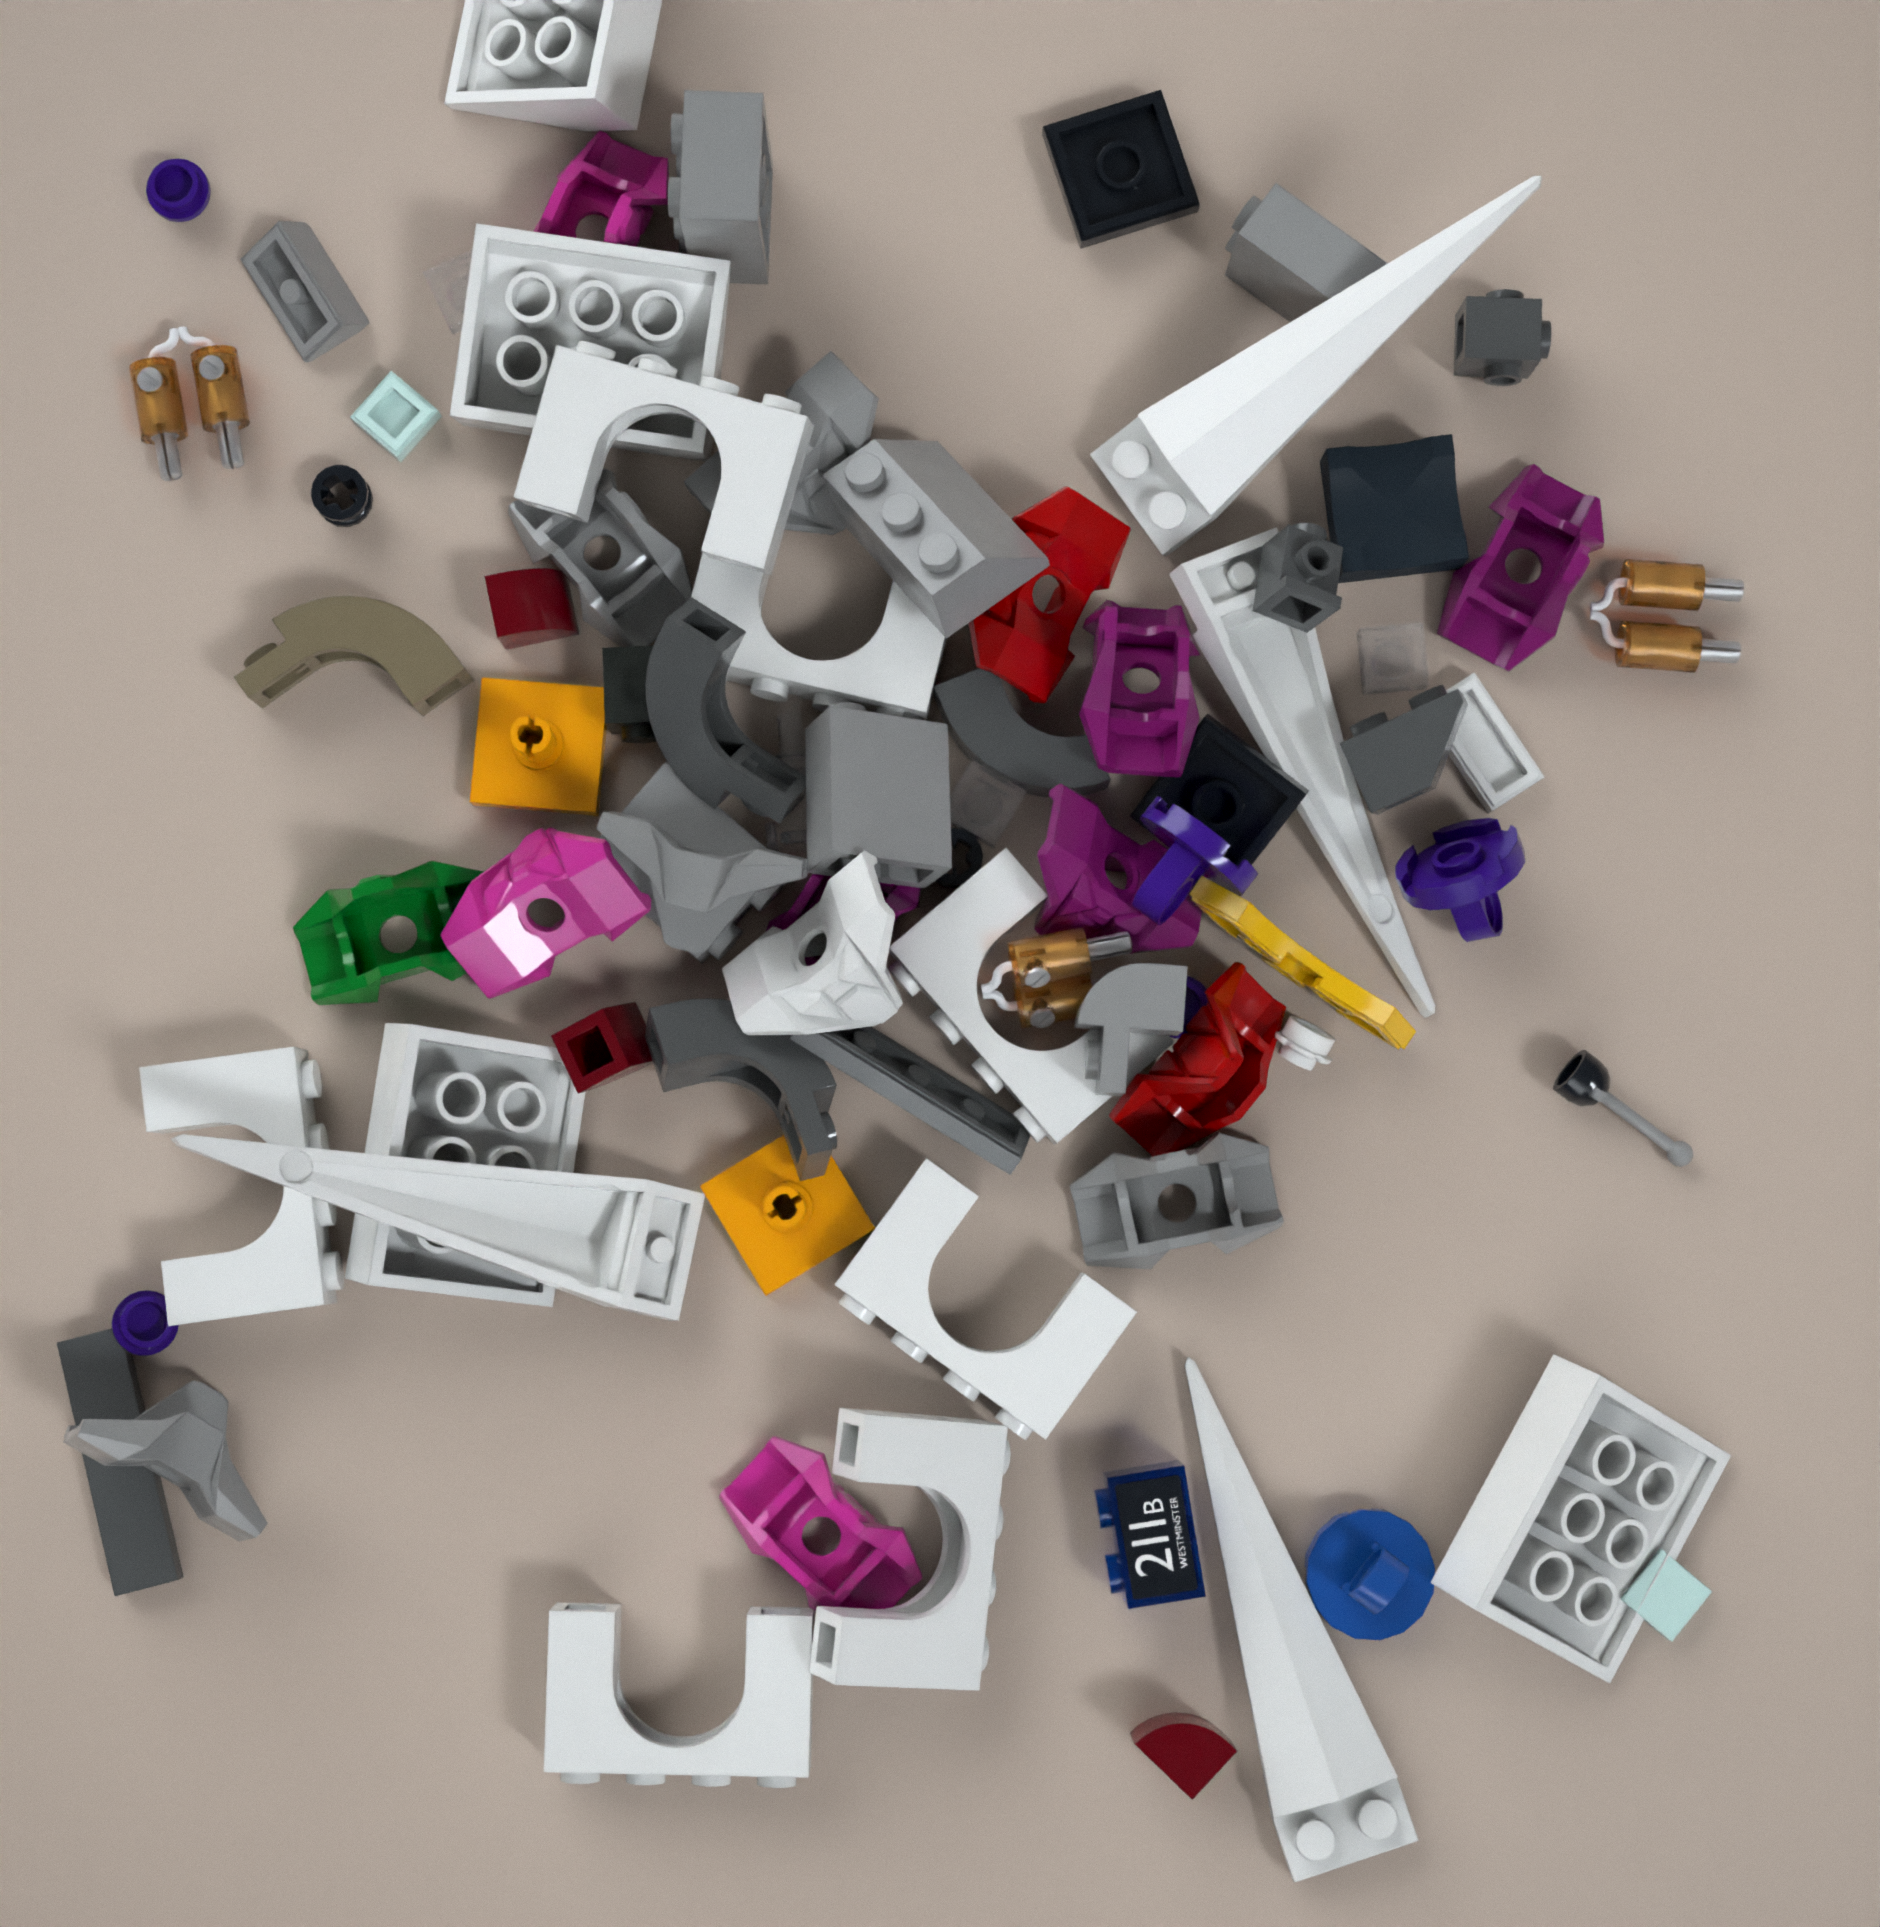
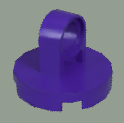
[1132,796,1258,925]
[1395,818,1526,942]

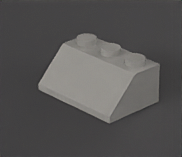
[823,439,1050,639]

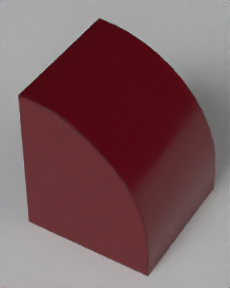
[484,568,580,650]
[551,1002,653,1094]
[1130,1712,1237,1800]

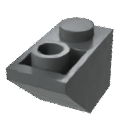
[1340,685,1468,815]

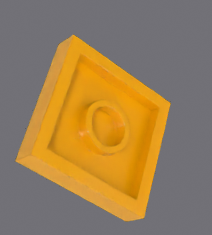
[470,677,607,816]
[700,1135,875,1296]

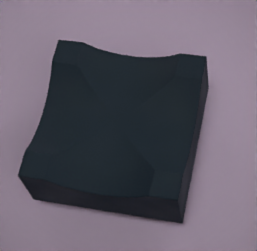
[1320,434,1469,583]

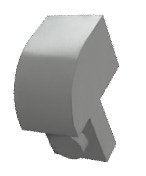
[1074,963,1188,1096]

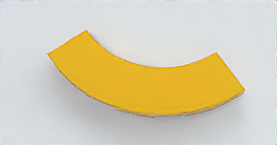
[1189,876,1416,1050]

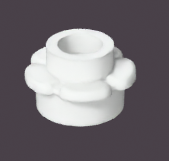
[1275,1015,1336,1071]

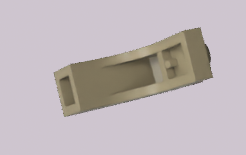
[234,596,474,716]

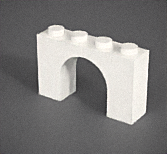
[514,341,814,575]
[691,553,947,721]
[888,848,1174,1145]
[139,1047,344,1326]
[835,1158,1137,1440]
[809,1408,1011,1691]
[544,1602,815,1788]

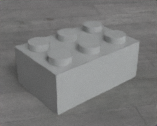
[668,90,773,284]

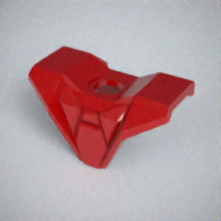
[969,486,1131,703]
[1108,961,1287,1157]

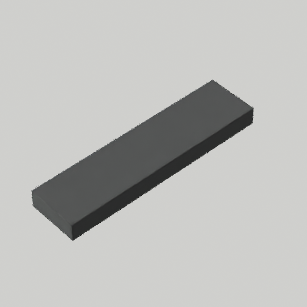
[790,1026,1031,1175]
[57,1328,184,1596]

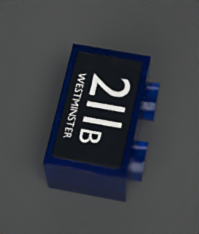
[1094,1460,1206,1609]

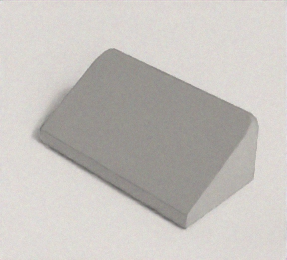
[240,221,369,362]

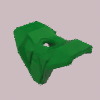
[293,861,484,1005]

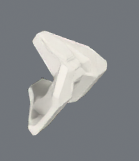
[722,850,903,1035]

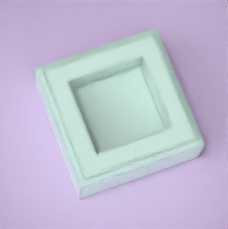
[350,371,442,462]
[1620,1548,1712,1642]

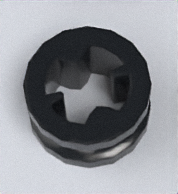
[311,465,373,527]
[936,828,983,888]

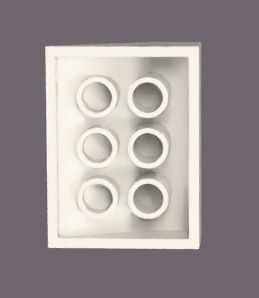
[444,0,662,131]
[450,223,731,461]
[345,1023,586,1307]
[1430,1354,1731,1683]

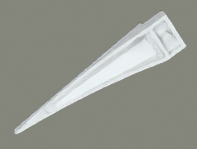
[1090,176,1542,556]
[1169,527,1435,1018]
[171,1134,705,1321]
[1184,1357,1419,1882]

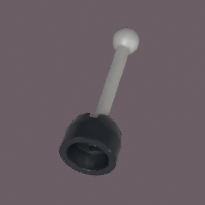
[1553,1050,1693,1167]

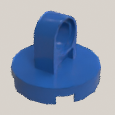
[1304,1508,1435,1641]

